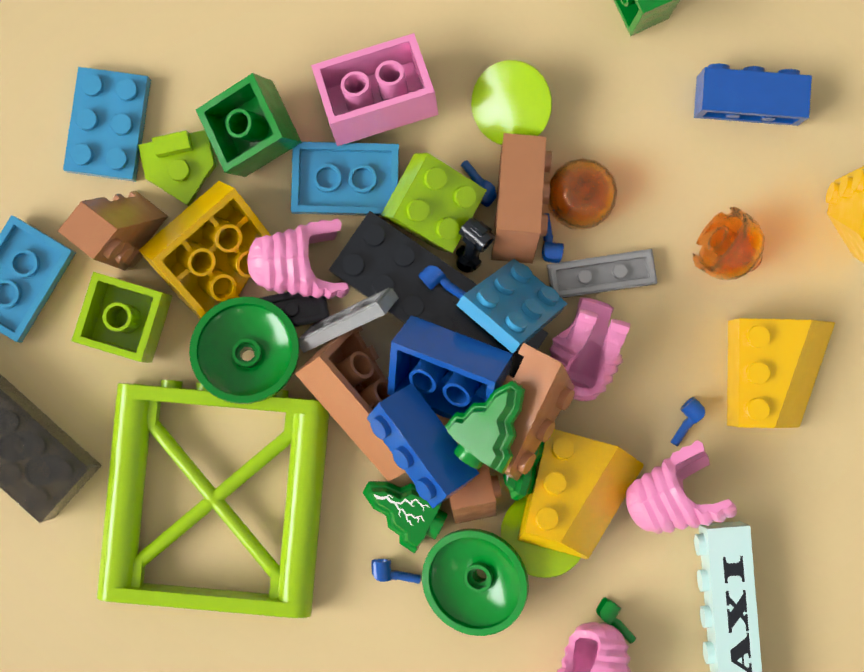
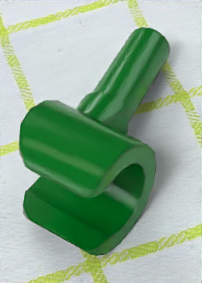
[596,597,636,644]

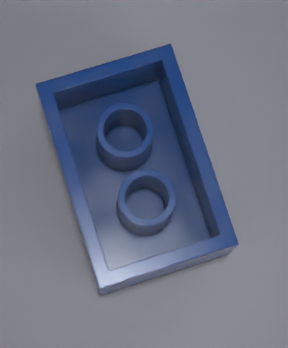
[387,315,513,419]

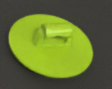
[471,60,552,145]
[501,495,581,578]

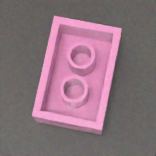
[311,33,439,146]

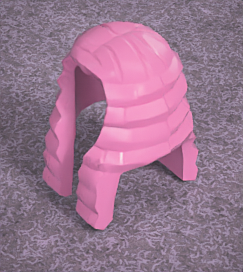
[247,218,350,299]
[550,297,630,401]
[626,440,737,534]
[557,622,631,672]

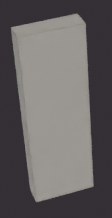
[546,249,657,298]
[299,288,398,353]

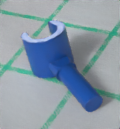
[461,160,497,207]
[542,213,564,263]
[418,265,466,299]
[671,397,705,447]
[372,559,421,584]

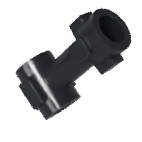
[456,217,495,273]

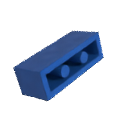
[694,63,812,126]
[367,383,479,508]

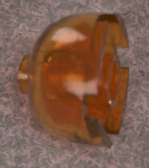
[547,158,618,230]
[693,207,765,280]

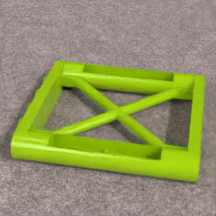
[97,379,329,618]

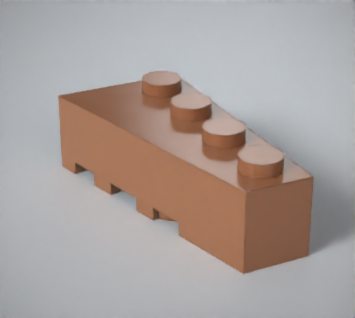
[295,326,406,482]

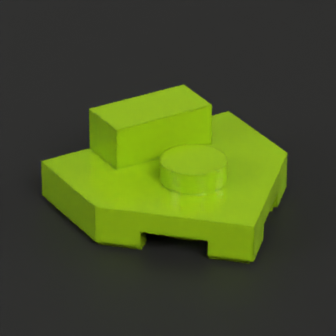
[138,130,216,206]

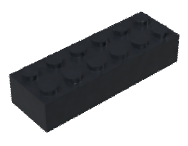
[329,211,549,377]

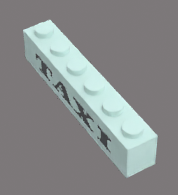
[694,521,762,672]

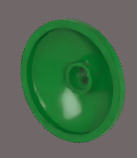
[189,297,299,404]
[422,529,529,636]

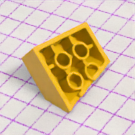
[826,166,864,263]
[138,181,271,319]
[727,318,835,428]
[517,429,644,559]

